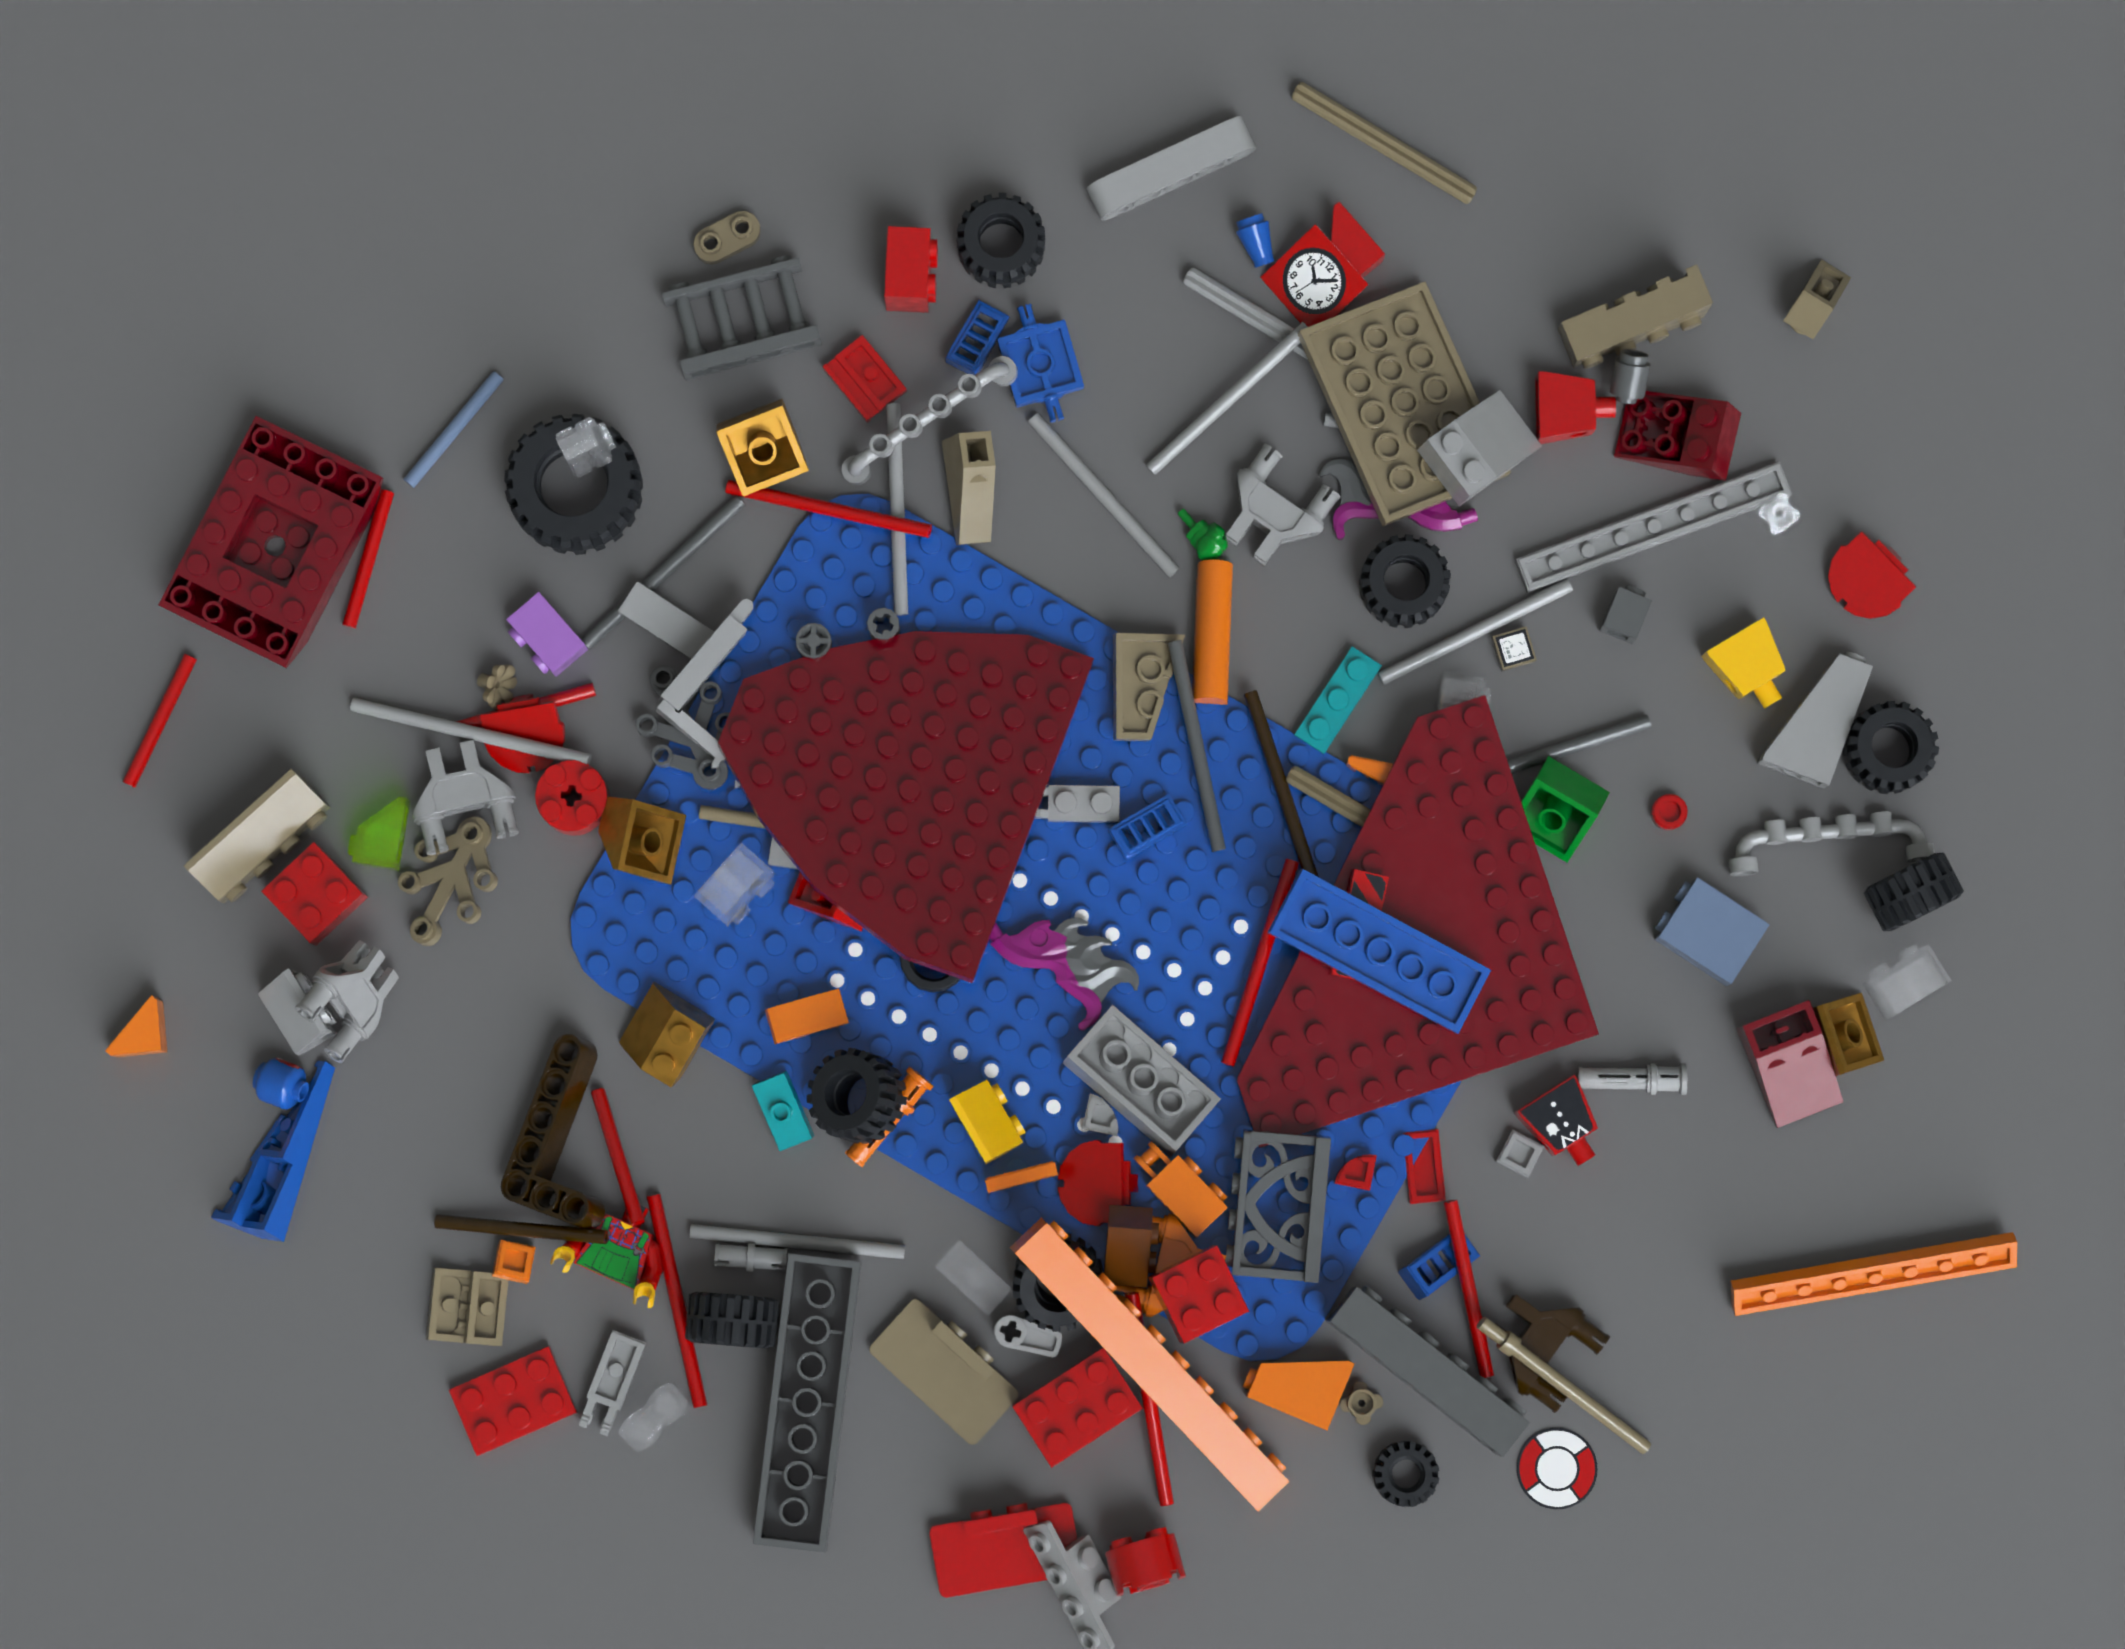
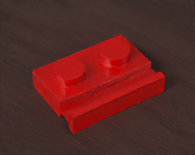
[822,335,907,423]

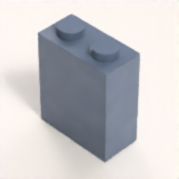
[1654,877,1770,986]

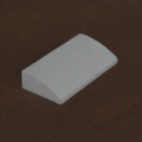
[1063,1005,1221,1157]

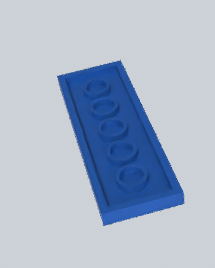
[1267,869,1491,1034]

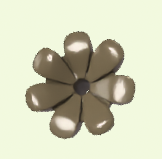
[477,664,517,710]

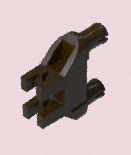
[1487,1294,1610,1413]

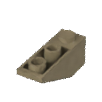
[942,431,996,545]

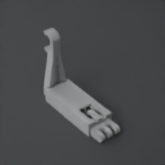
[656,599,754,789]

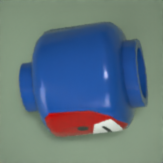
[253,1057,309,1110]

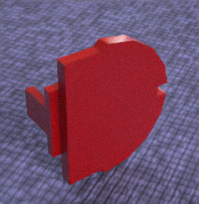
[1828,531,1917,619]
[480,694,565,773]
[1058,1140,1138,1226]

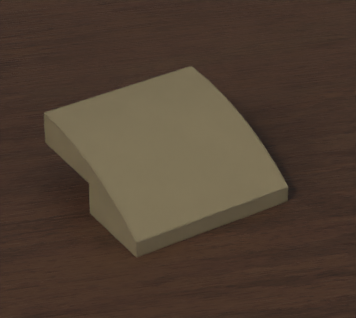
[426,1268,508,1346]

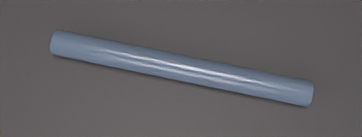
[403,371,504,488]

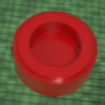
[1651,794,1688,830]

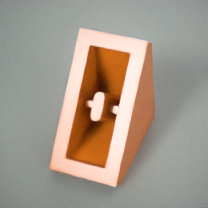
[105,995,167,1057]

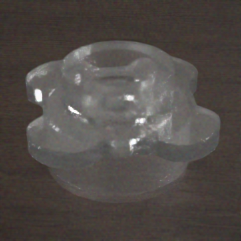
[1758,492,1800,535]

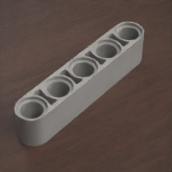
[1086,116,1257,221]

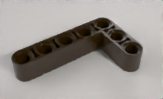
[500,1034,605,1229]

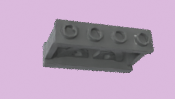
[1225,1129,1331,1283]

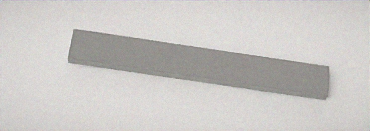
[1515,461,1792,594]

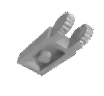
[1035,785,1120,823]
[579,1330,647,1436]

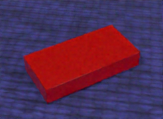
[1403,1129,1446,1204]

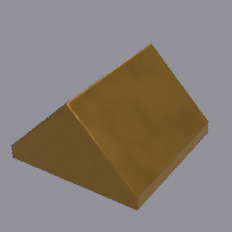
[1813,993,1884,1076]

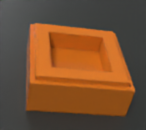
[492,1239,536,1284]

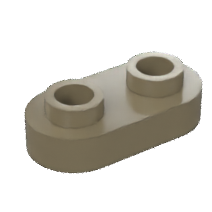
[693,211,761,265]

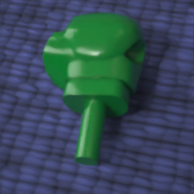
[1177,509,1228,561]

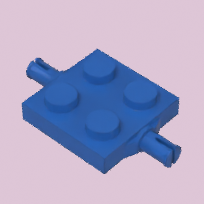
[997,304,1084,423]

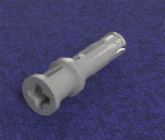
[1577,1063,1688,1095]

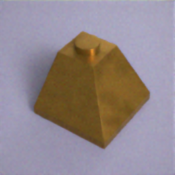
[598,797,686,885]

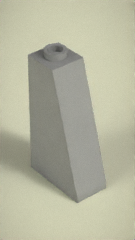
[1757,652,1873,789]

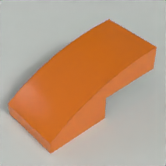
[765,989,849,1044]

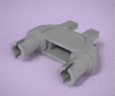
[1226,444,1341,567]
[412,740,519,855]
[295,940,399,1063]

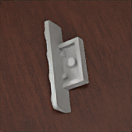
[1023,1520,1121,1649]

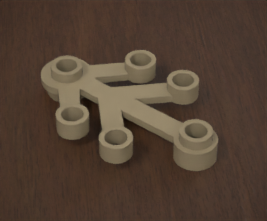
[398,817,498,946]

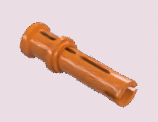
[845,1066,934,1167]

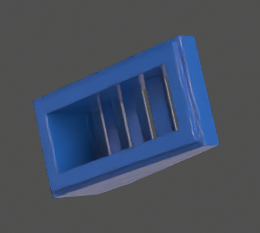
[945,300,1010,375]
[1108,794,1187,861]
[1398,1233,1480,1300]

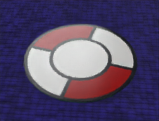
[1517,1428,1598,1509]

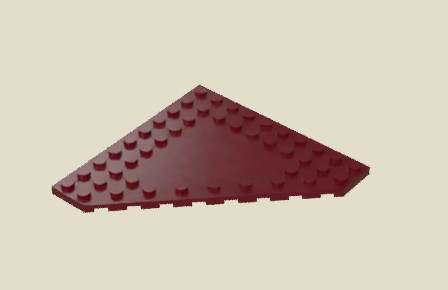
[1236,695,1599,1148]

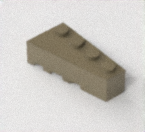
[1558,264,1713,369]

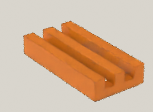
[985,1161,1058,1193]

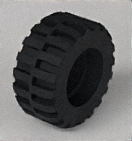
[504,414,643,555]

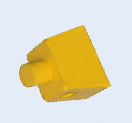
[1701,617,1786,709]

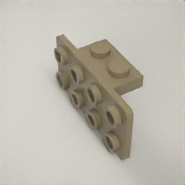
[869,1299,1019,1445]

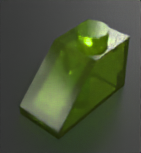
[348,797,411,871]

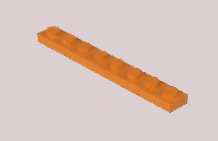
[1731,1232,2017,1316]

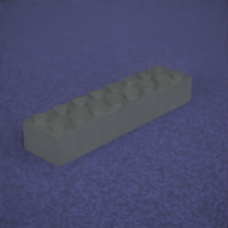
[753,1253,862,1553]

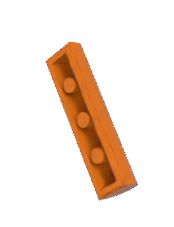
[1192,560,1233,705]

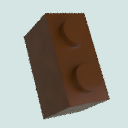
[1104,1205,1159,1287]

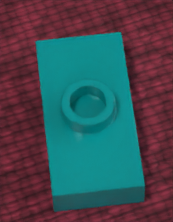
[752,1070,815,1151]

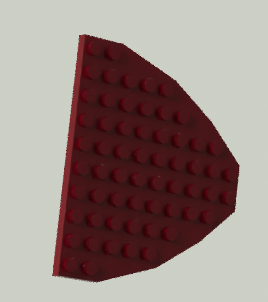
[718,631,1094,983]

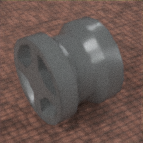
[796,623,832,659]

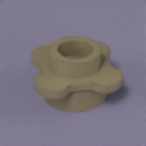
[1340,1382,1383,1425]

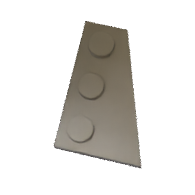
[1113,633,1185,741]

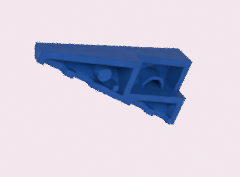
[211,1061,335,1242]

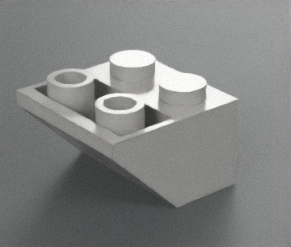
[258,968,337,1056]

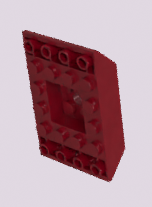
[158,416,384,669]

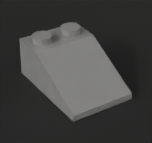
[1417,390,1542,507]

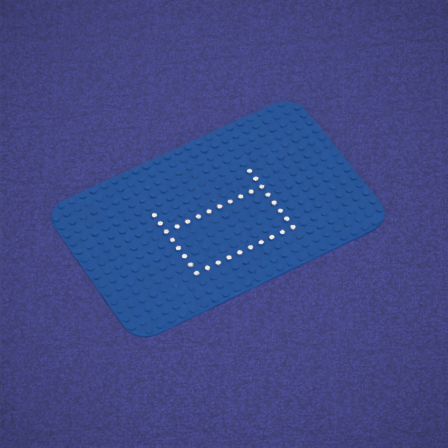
[571,494,1461,1361]

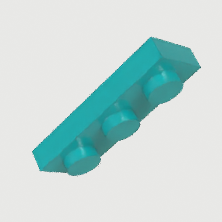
[1294,646,1382,755]

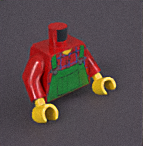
[550,1205,663,1308]

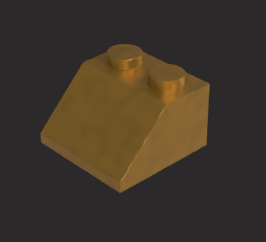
[716,399,809,496]
[619,982,715,1087]

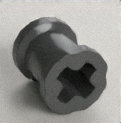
[867,608,900,640]

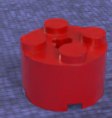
[535,760,610,836]
[1105,1527,1186,1596]

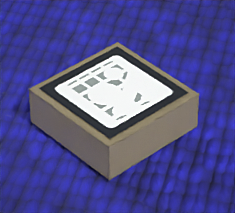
[1492,626,1537,671]

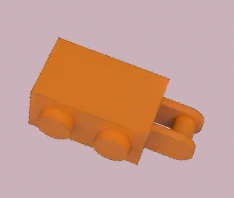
[1133,1141,1228,1238]

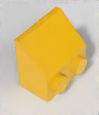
[949,1080,1026,1165]

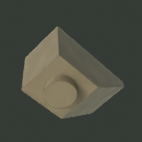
[1783,259,1851,339]

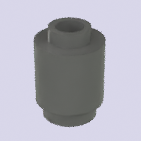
[1610,349,1650,404]

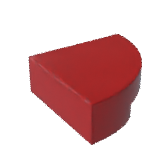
[1334,1155,1377,1191]

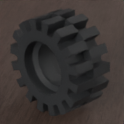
[1373,1441,1439,1507]

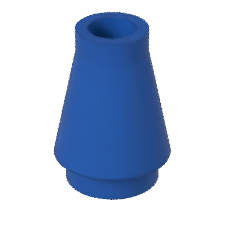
[1236,213,1275,268]

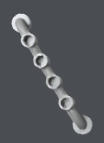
[842,356,1018,485]
[1729,811,1935,876]

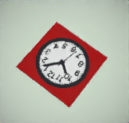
[1260,224,1369,327]

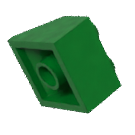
[1521,756,1610,863]

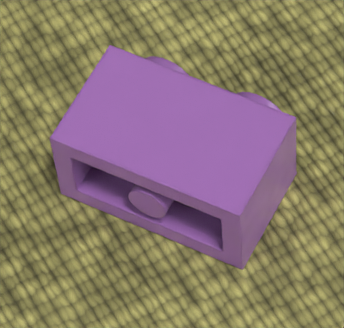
[506,592,588,677]

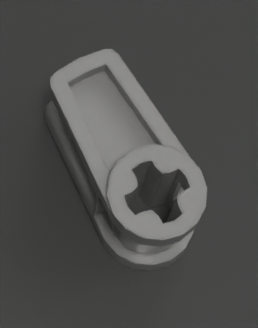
[993,1315,1062,1357]

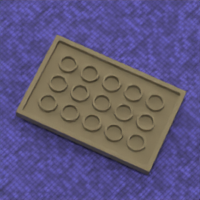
[1297,282,1511,526]

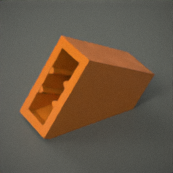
[1242,1360,1355,1430]

